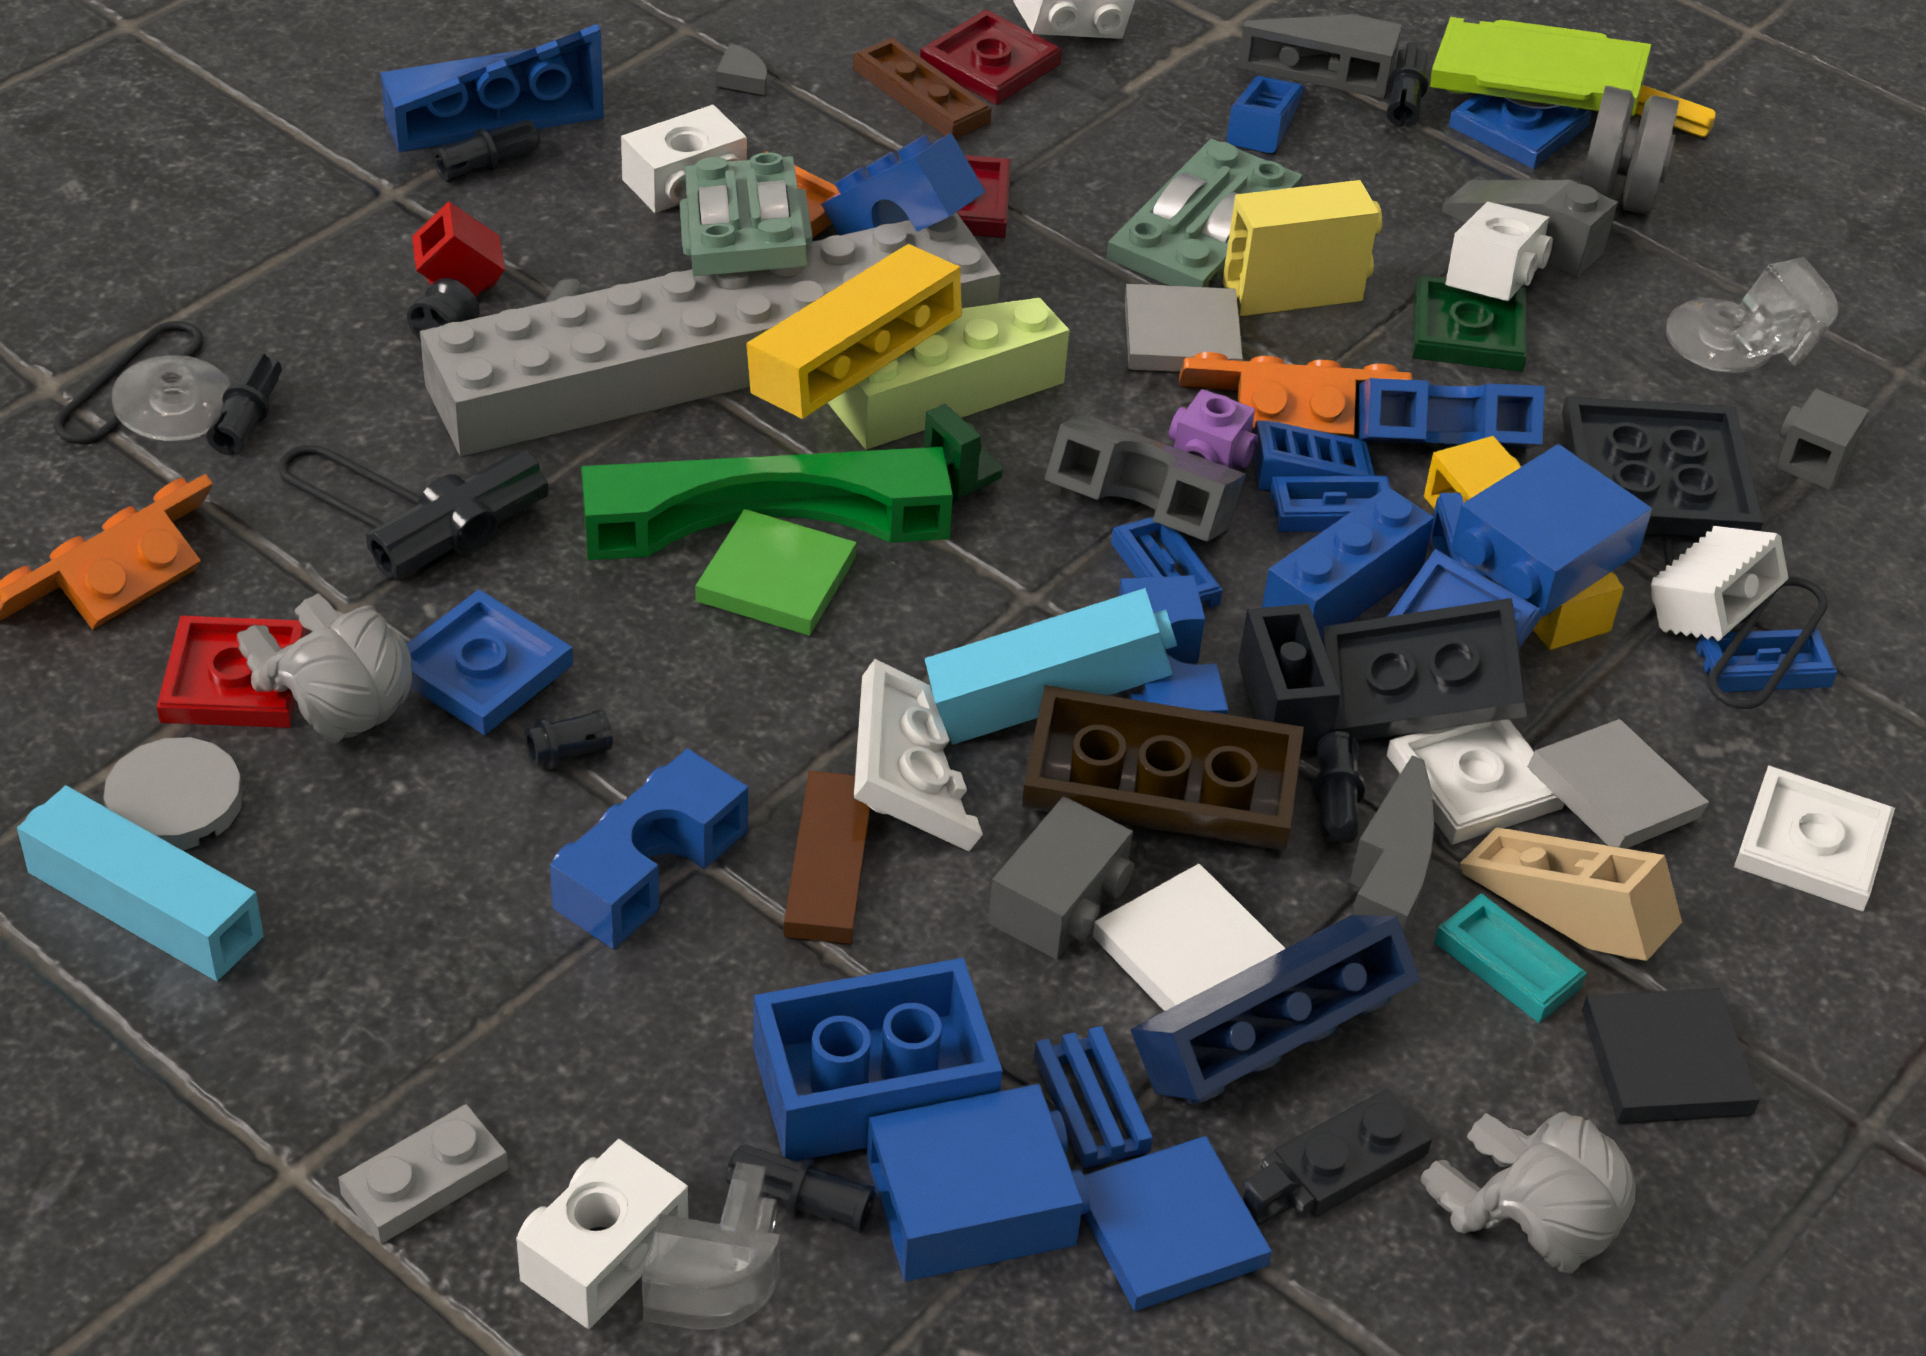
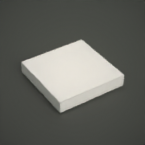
[1387,719,1564,845]
[1734,765,1895,912]
[1092,864,1286,1011]

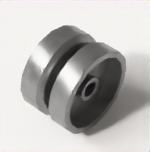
[1581,85,1679,215]

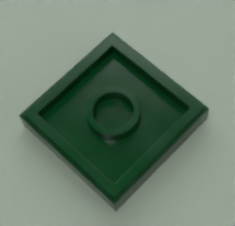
[1412,275,1527,372]

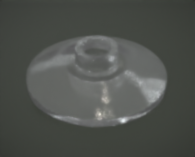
[1666,298,1777,373]
[112,355,231,441]

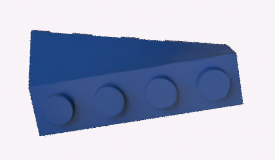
[380,24,604,152]

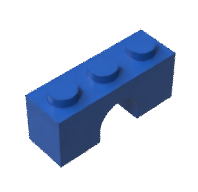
[821,133,985,236]
[1356,378,1545,449]
[1118,575,1228,715]
[550,748,748,950]

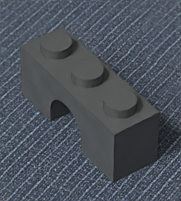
[1044,414,1246,542]

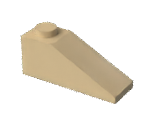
[1460,827,1682,961]

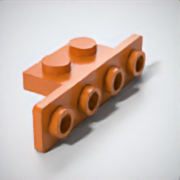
[1179,352,1413,438]
[0,474,213,630]

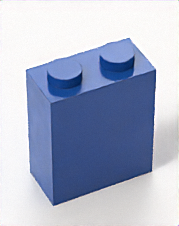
[1451,444,1652,617]
[867,1084,1090,1282]

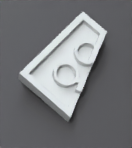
[854,659,983,851]

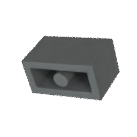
[988,797,1135,960]

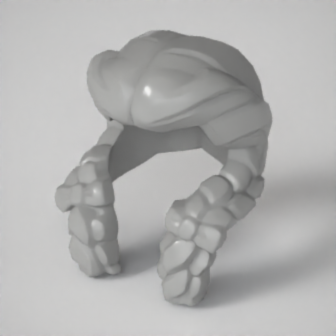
[237,593,412,744]
[1420,1111,1636,1274]

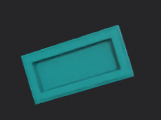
[1434,893,1587,1024]

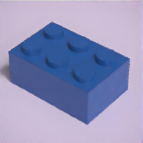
[753,958,1003,1161]

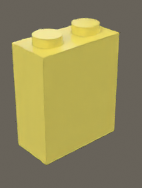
[1222,180,1382,317]

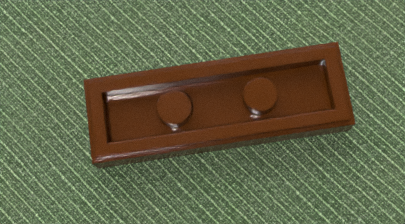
[853,37,992,139]
[784,771,871,944]

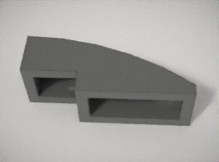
[1350,755,1434,939]

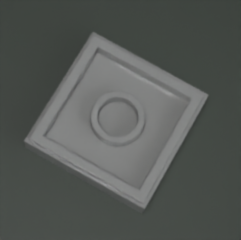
[1125,284,1243,372]
[1527,719,1709,849]

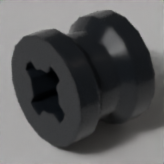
[407,278,480,341]

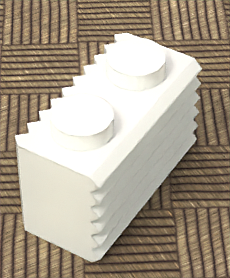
[1651,526,1789,641]

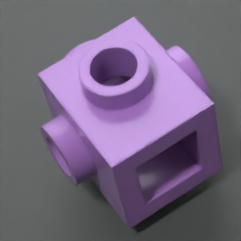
[1168,389,1258,472]

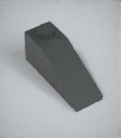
[1237,14,1403,99]
[1442,180,1617,278]

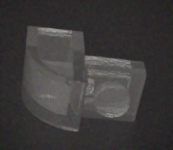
[1731,257,1838,366]
[642,1162,780,1330]

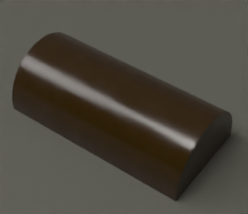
[1022,685,1304,851]

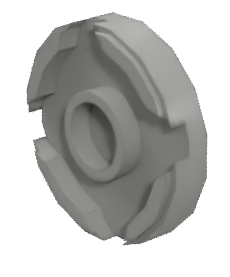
[103,737,243,851]

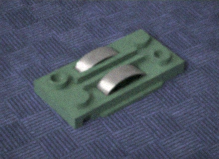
[1106,139,1303,287]
[680,152,813,276]

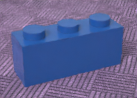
[1262,486,1434,642]

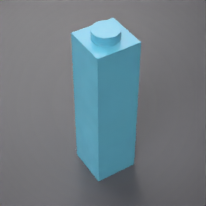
[924,588,1177,745]
[17,785,264,982]

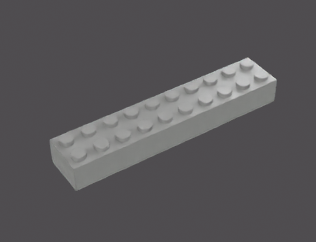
[420,212,1001,457]

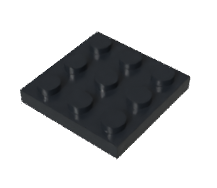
[1562,397,1764,537]

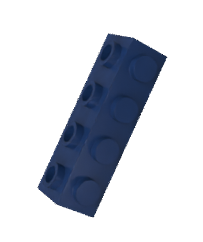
[1130,915,1421,1104]

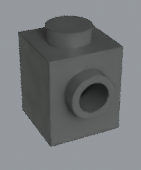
[1776,388,1869,490]

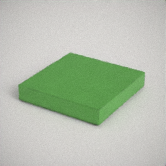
[695,509,857,636]

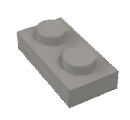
[338,1104,508,1245]

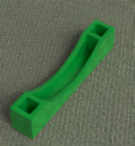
[581,447,953,560]

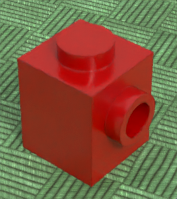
[412,201,505,297]

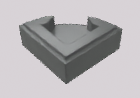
[715,44,767,96]

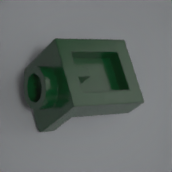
[924,404,1003,499]

